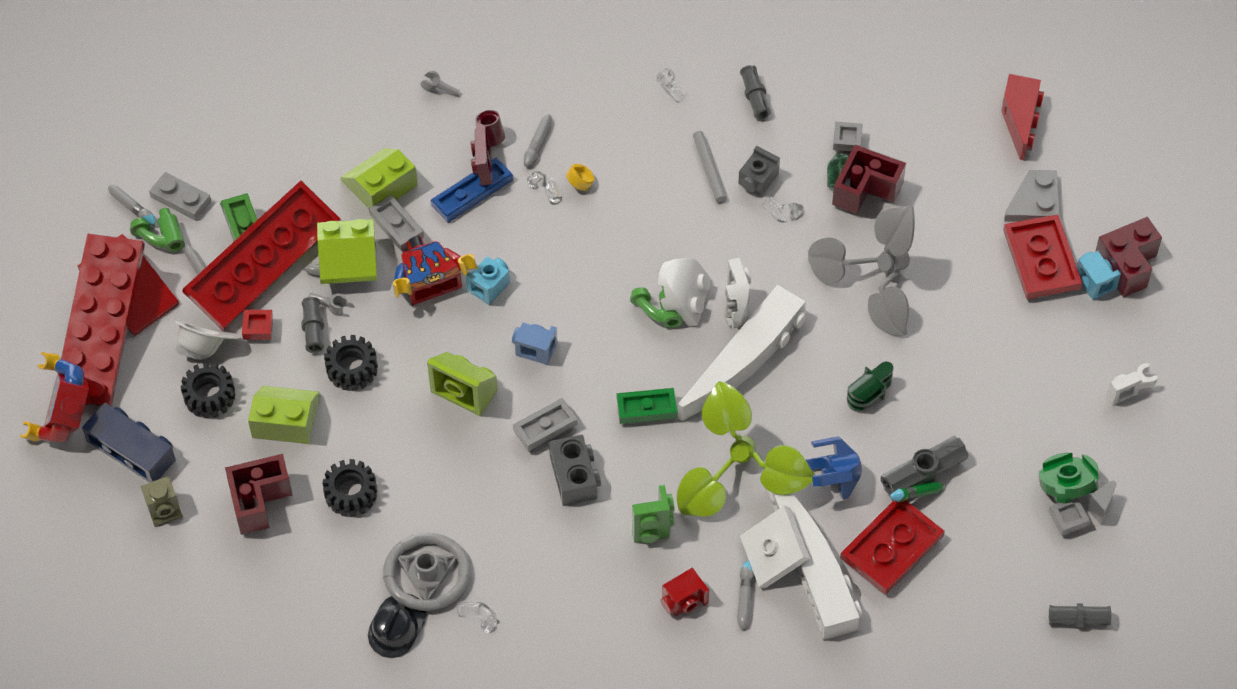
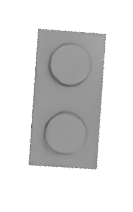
[149,172,211,221]
[369,195,424,252]
[513,398,578,452]

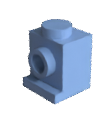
[512,322,558,365]

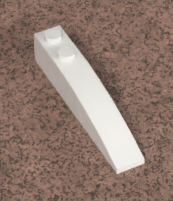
[678,284,807,421]
[765,488,862,640]

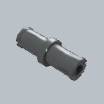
[740,65,771,119]
[301,296,324,353]
[1049,603,1111,627]

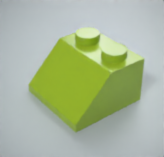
[340,148,418,209]
[317,219,377,284]
[427,352,498,416]
[248,385,320,444]

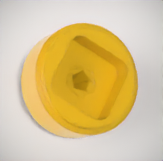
[566,164,595,191]

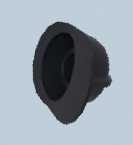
[368,593,426,658]

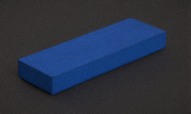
[430,157,513,223]

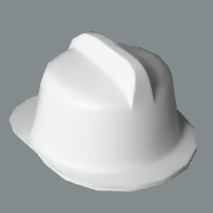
[173,320,241,359]

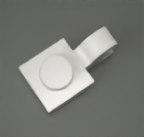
[1106,363,1158,405]

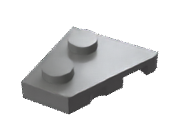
[1004,170,1059,221]

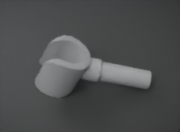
[420,71,459,96]
[308,293,347,315]

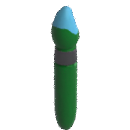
[890,482,944,502]

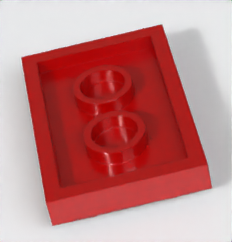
[1003,214,1082,299]
[840,500,945,595]

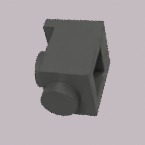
[738,146,780,196]

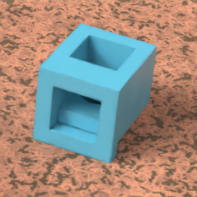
[1077,251,1121,300]
[466,256,510,305]

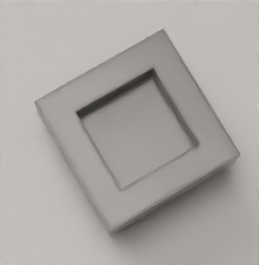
[833,121,863,151]
[1049,498,1090,536]

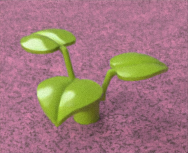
[676,381,815,517]

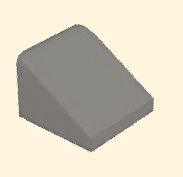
[1087,480,1117,524]

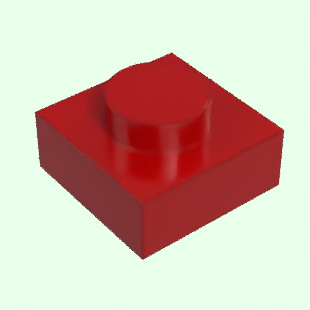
[242,310,273,340]

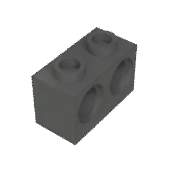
[549,434,601,506]

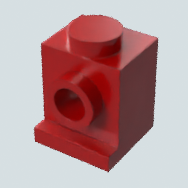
[660,567,709,617]

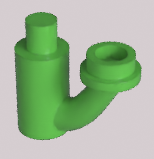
[130,208,185,252]
[630,286,683,328]

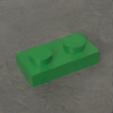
[616,388,677,424]

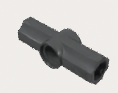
[880,436,969,497]

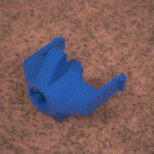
[806,436,862,499]

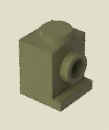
[140,476,183,527]

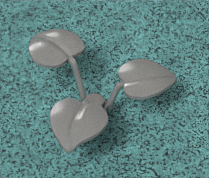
[808,206,915,336]

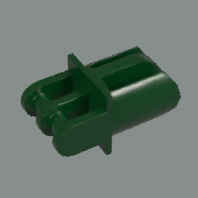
[847,361,894,411]

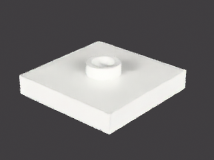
[740,506,810,589]

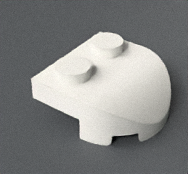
[724,257,751,329]
[658,258,711,326]

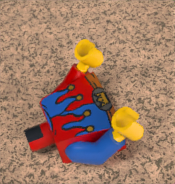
[393,236,478,306]
[20,352,89,442]

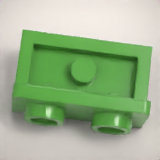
[632,484,675,543]

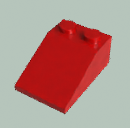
[77,234,179,337]

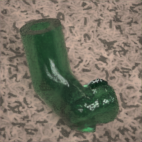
[827,153,849,188]

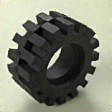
[324,335,378,391]
[181,362,236,418]
[322,459,378,517]

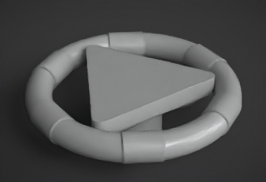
[383,533,470,611]

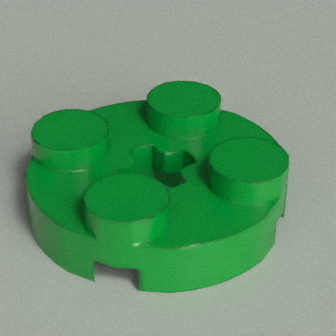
[1039,452,1099,503]

